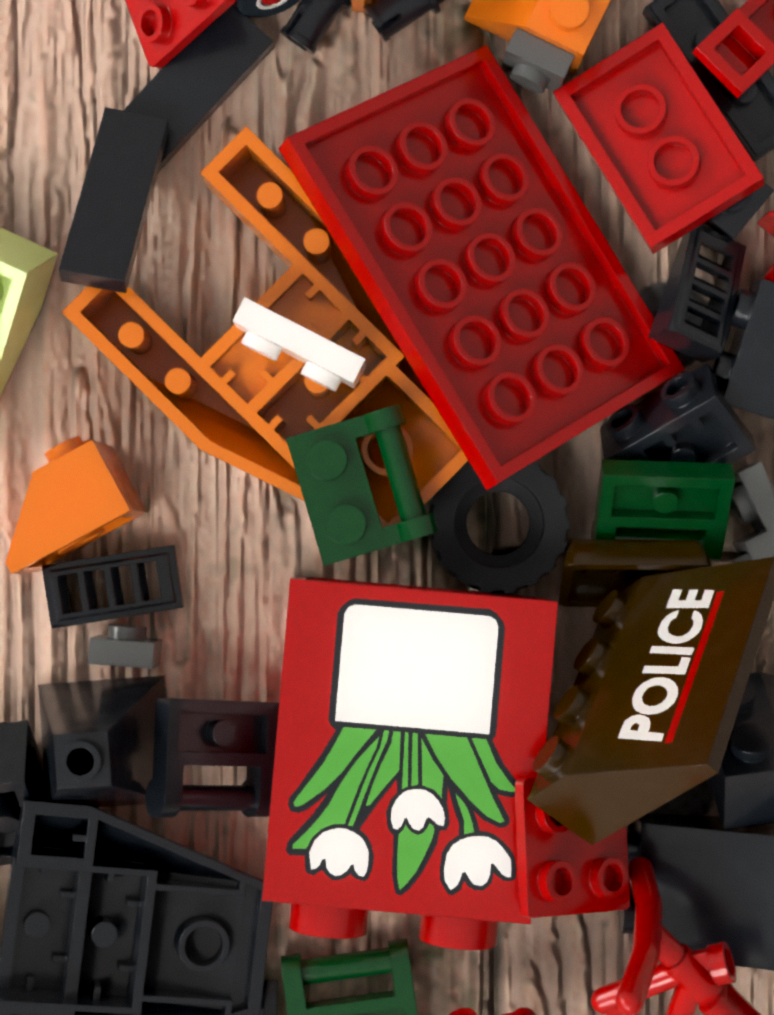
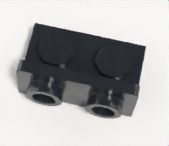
[600,364,756,463]

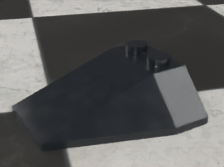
[0,799,273,1015]

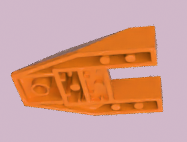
[62,126,468,528]

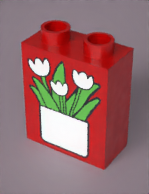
[262,576,558,950]

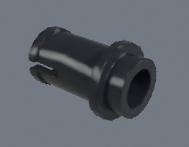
[280,0,352,55]
[363,0,446,42]

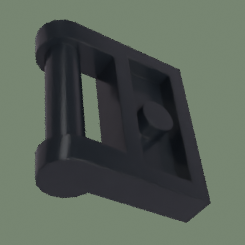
[145,698,279,818]

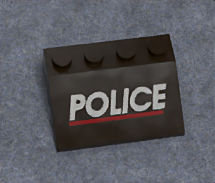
[527,557,774,845]

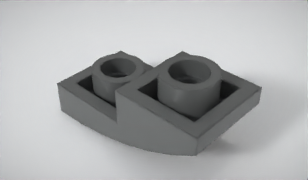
[731,462,774,601]

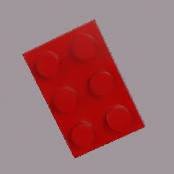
[553,22,765,254]

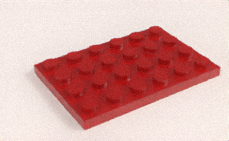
[278,45,685,490]

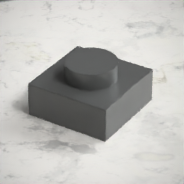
[502,27,575,93]
[88,624,162,669]

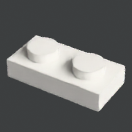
[232,297,366,392]

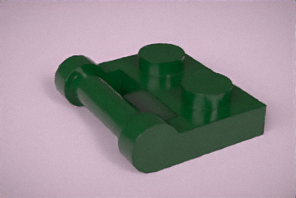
[286,404,439,566]
[591,459,735,562]
[281,938,418,1015]

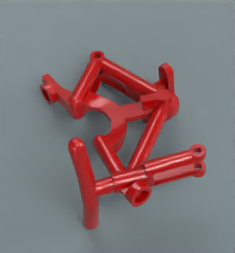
[449,856,761,1015]

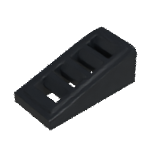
[648,224,746,363]
[42,545,184,629]

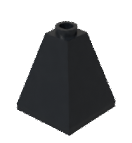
[38,675,167,808]

